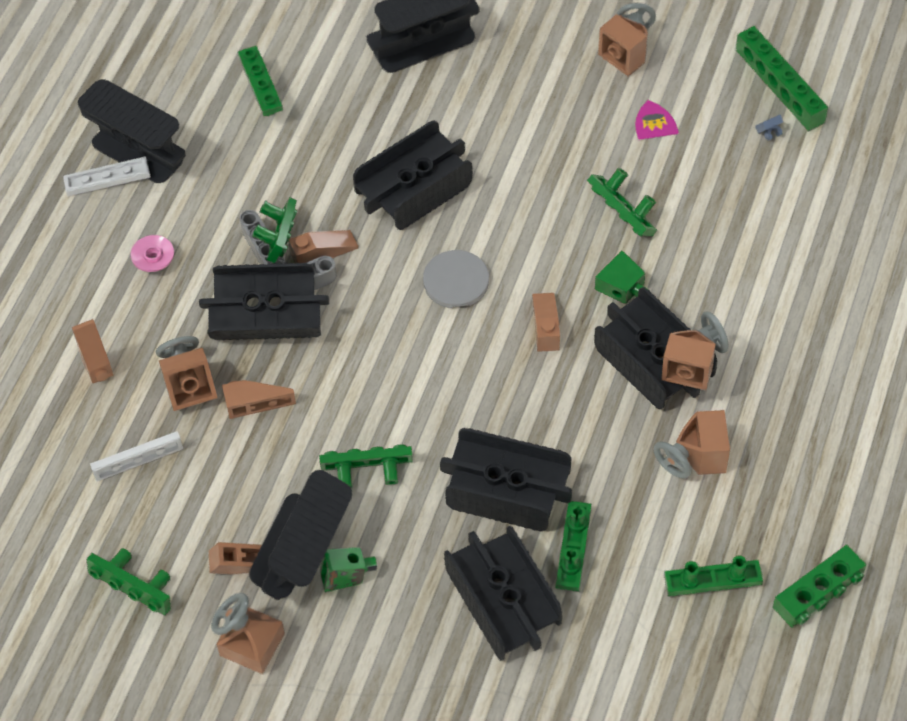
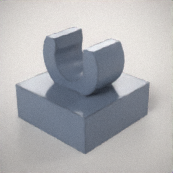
[755,115,784,141]

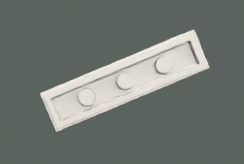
[63,157,150,196]
[90,431,183,481]

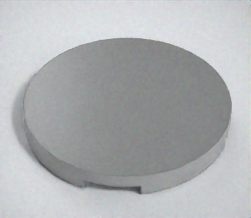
[423,250,489,308]

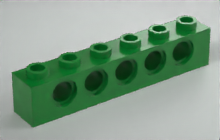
[735,26,828,132]

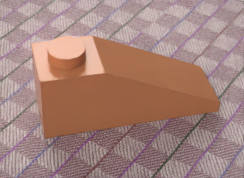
[289,230,358,264]
[532,293,560,352]
[72,319,113,384]
[222,380,296,419]
[209,542,262,575]

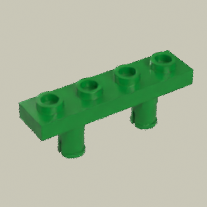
[237,45,283,117]
[587,168,657,237]
[252,197,298,264]
[319,444,413,488]
[555,501,592,592]
[86,548,171,616]
[664,555,763,597]

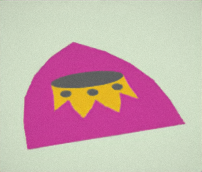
[635,100,679,140]

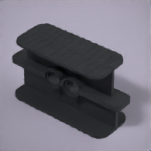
[366,0,479,73]
[78,79,186,183]
[353,120,473,230]
[199,263,329,340]
[594,287,718,409]
[440,428,572,532]
[249,470,353,600]
[444,526,563,661]

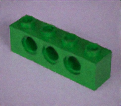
[772,544,867,628]

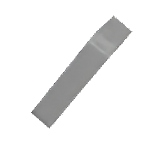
[240,210,337,299]

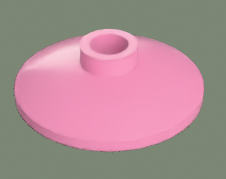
[131,235,174,272]

